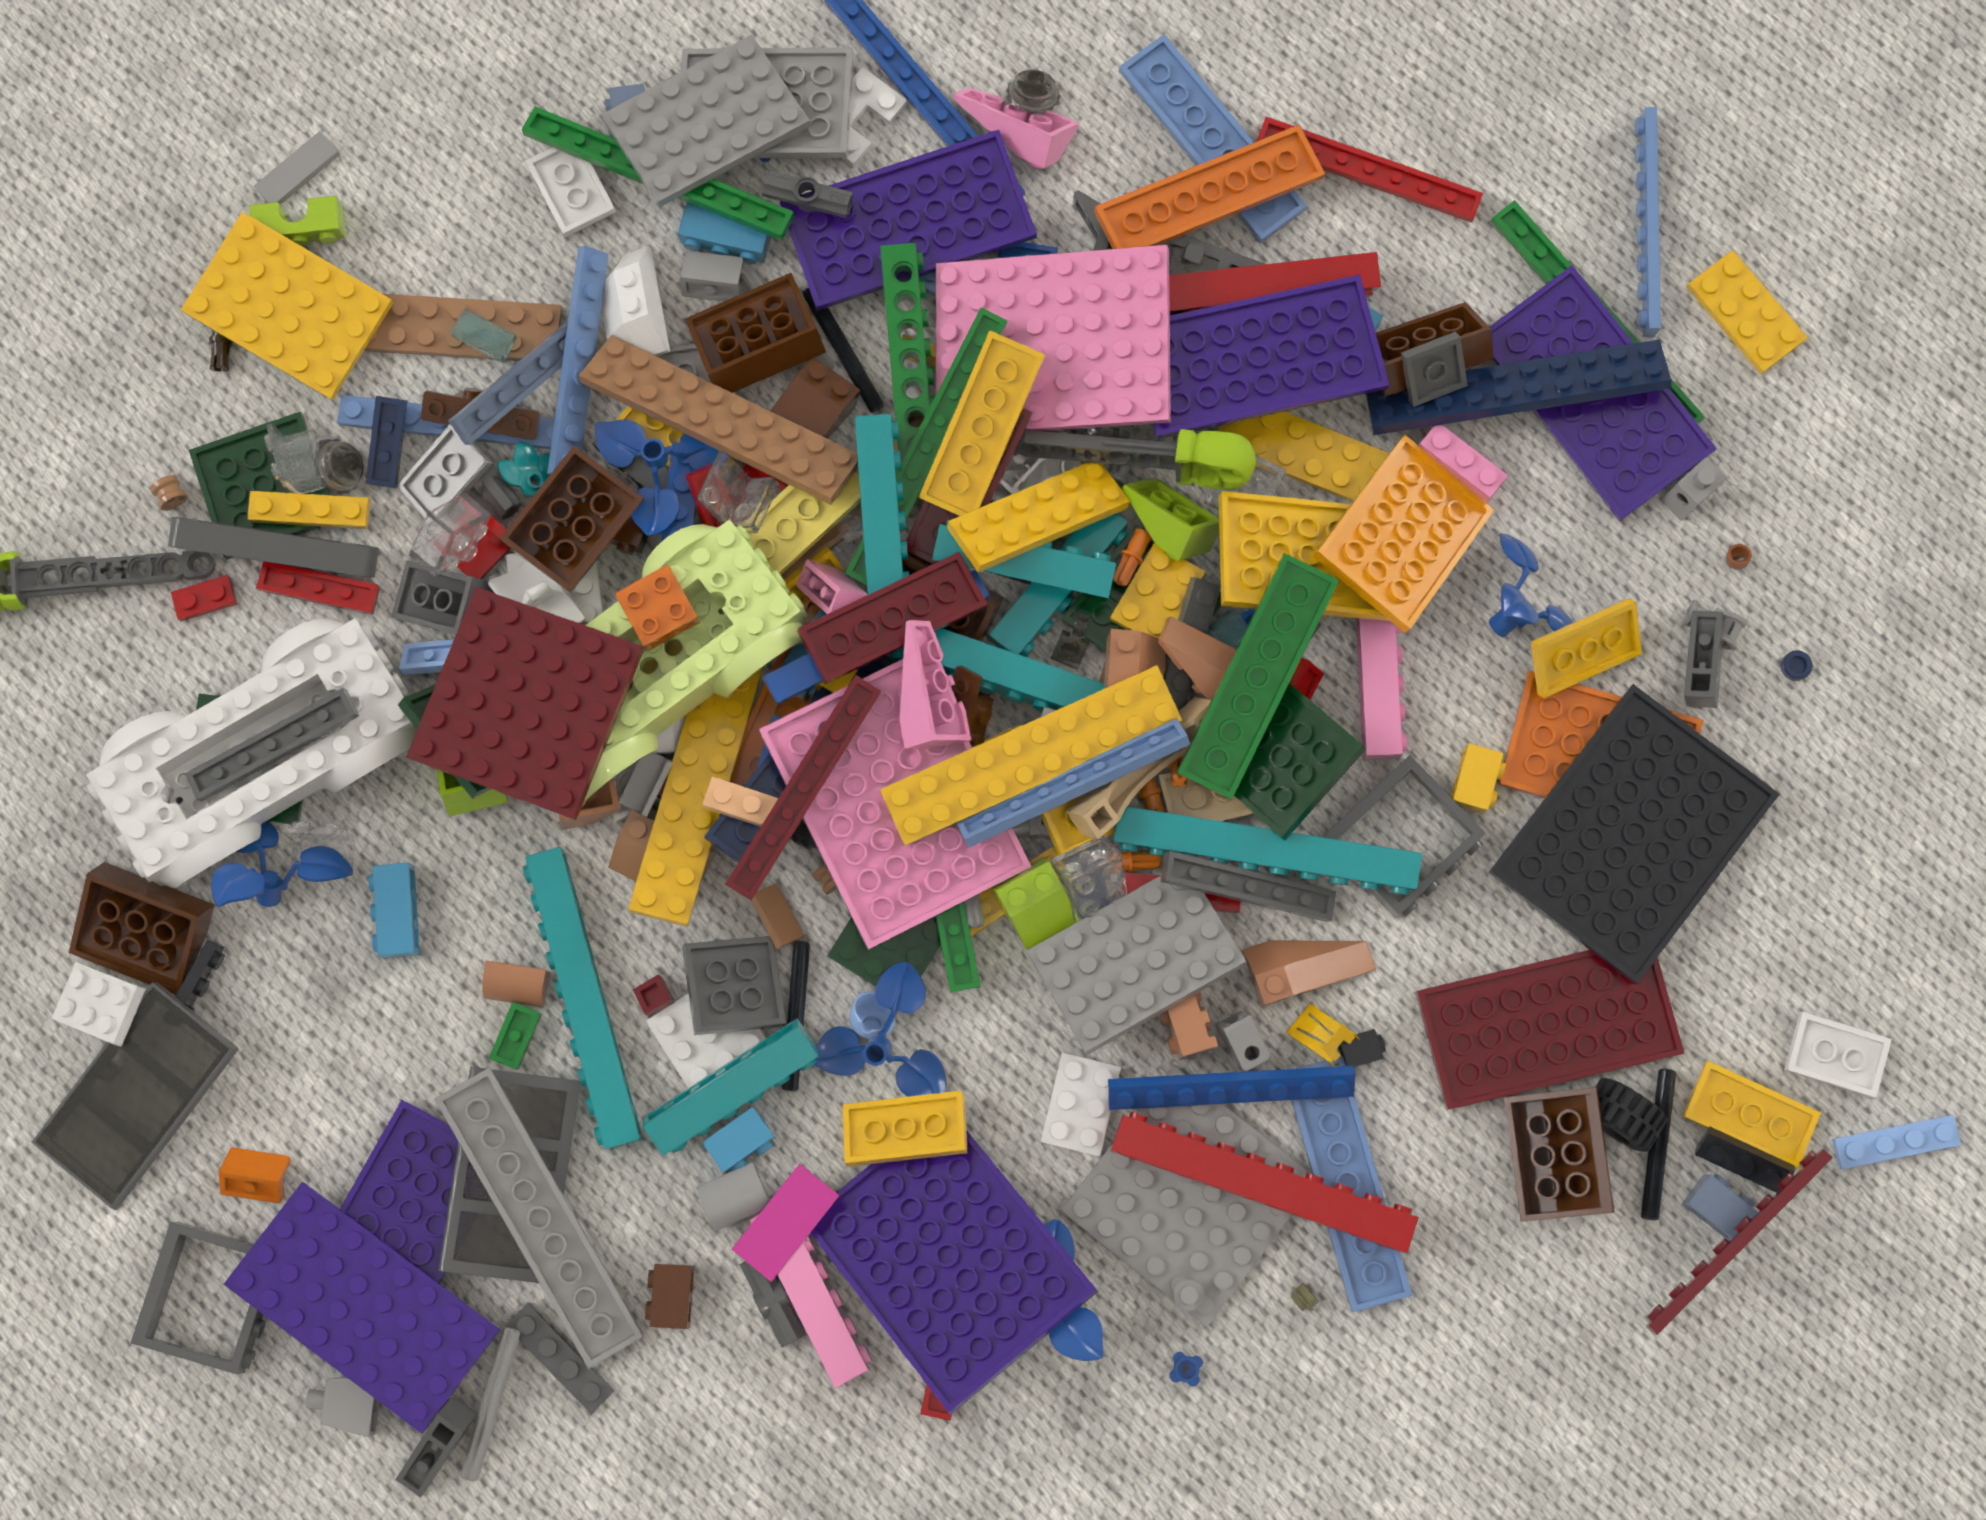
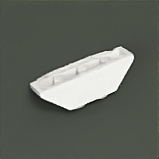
[601,246,670,357]

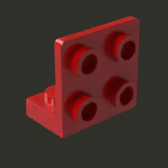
[434,495,511,579]

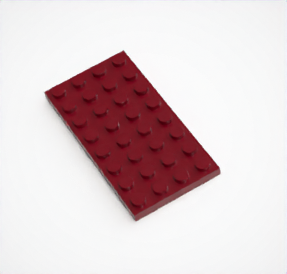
[1415,950,1684,1110]

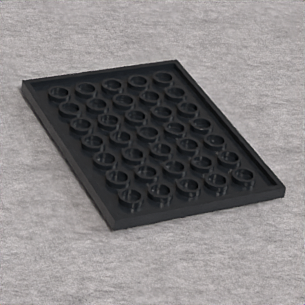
[1488,684,1780,985]

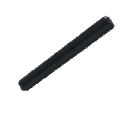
[803,288,884,413]
[782,941,810,1092]
[1641,1068,1677,1221]

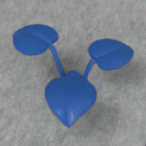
[595,420,727,537]
[1489,533,1573,638]
[211,821,353,908]
[813,961,947,1097]
[1044,1219,1103,1361]

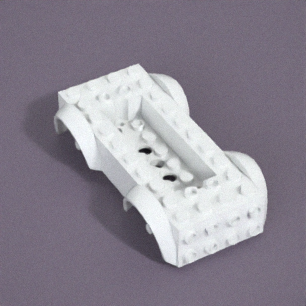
[86,618,417,889]

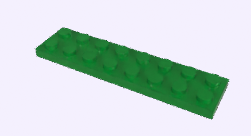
[1176,553,1339,799]

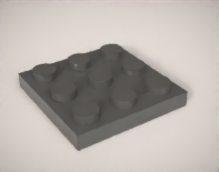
[682,936,786,1035]

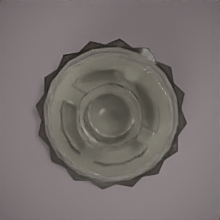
[1005,69,1061,114]
[314,438,364,495]

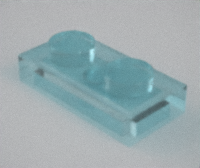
[450,308,517,363]

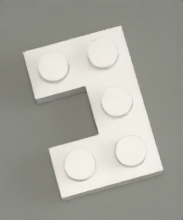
[842,67,908,167]

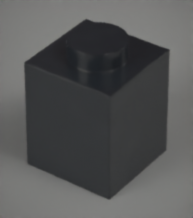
[1338,1029,1386,1068]

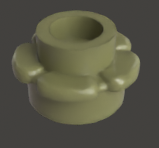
[1291,1283,1319,1311]

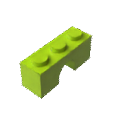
[249,195,345,247]

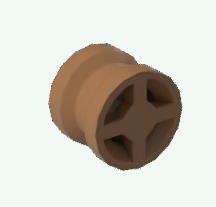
[150,475,188,511]
[812,864,837,895]

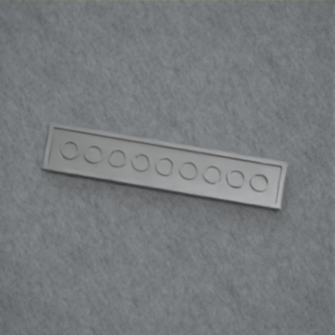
[435,1067,643,1369]

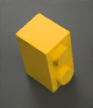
[1451,743,1506,814]

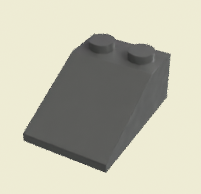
[391,560,493,635]

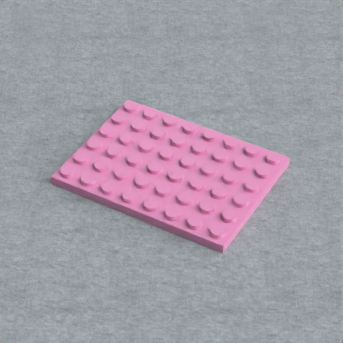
[936,245,1171,431]
[759,659,1032,949]

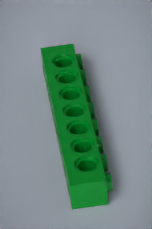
[880,243,935,463]

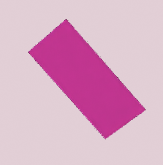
[731,1164,840,1282]

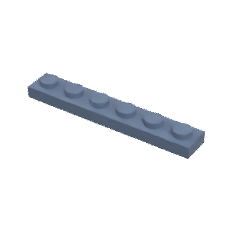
[448,320,568,445]

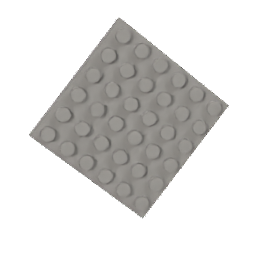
[1061,1065,1311,1327]

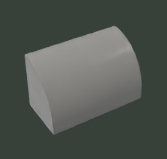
[696,1162,770,1231]

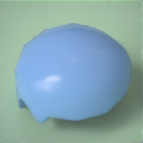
[849,991,895,1040]

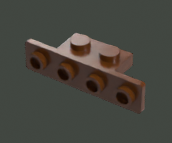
[421,388,540,440]
[951,665,994,748]

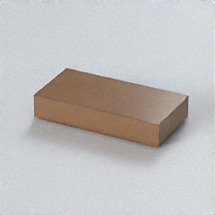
[751,883,805,949]

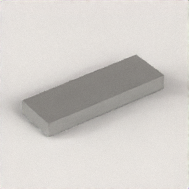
[254,131,340,205]

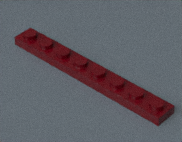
[725,675,882,901]
[1645,1149,1833,1335]

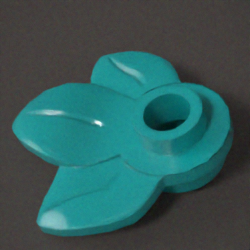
[497,441,550,497]

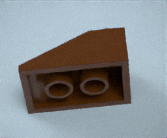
[770,357,860,439]

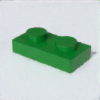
[488,1002,542,1070]

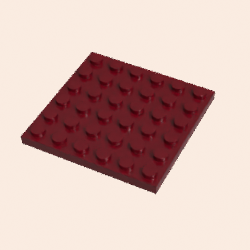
[406,587,645,820]

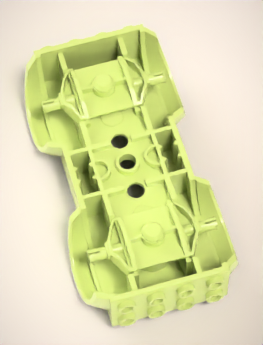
[582,519,808,807]

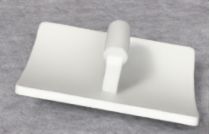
[488,561,586,624]

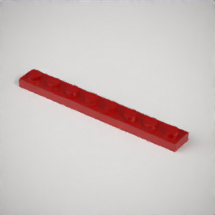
[1256,116,1483,223]

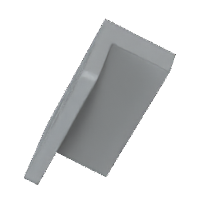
[680,251,743,301]
[619,752,673,817]

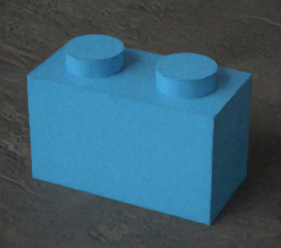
[702,1107,776,1173]

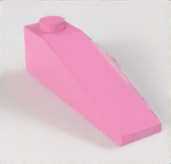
[953,88,1079,169]
[899,620,971,749]

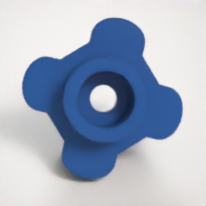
[1169,1352,1203,1386]

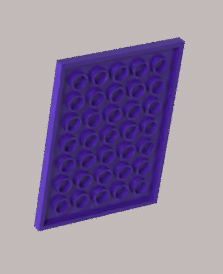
[810,1130,1098,1415]

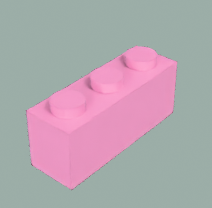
[1419,425,1508,503]
[796,559,868,614]

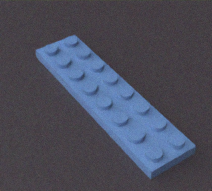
[1119,34,1307,243]
[1291,1056,1412,1312]

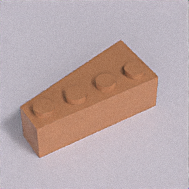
[1159,992,1218,1060]

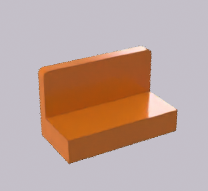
[218,1147,290,1204]

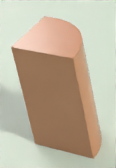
[482,960,550,1008]

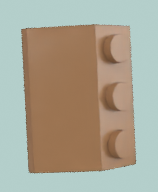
[608,810,716,882]

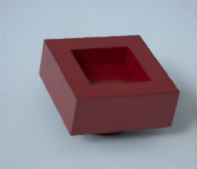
[633,974,675,1017]

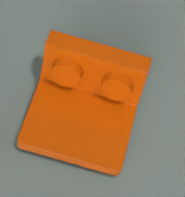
[615,565,701,652]

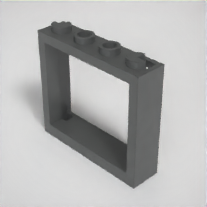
[1323,755,1486,918]
[130,1222,265,1374]

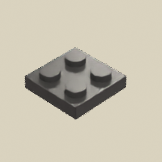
[1401,332,1468,407]

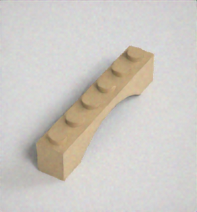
[1066,697,1211,839]

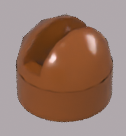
[1726,544,1752,570]

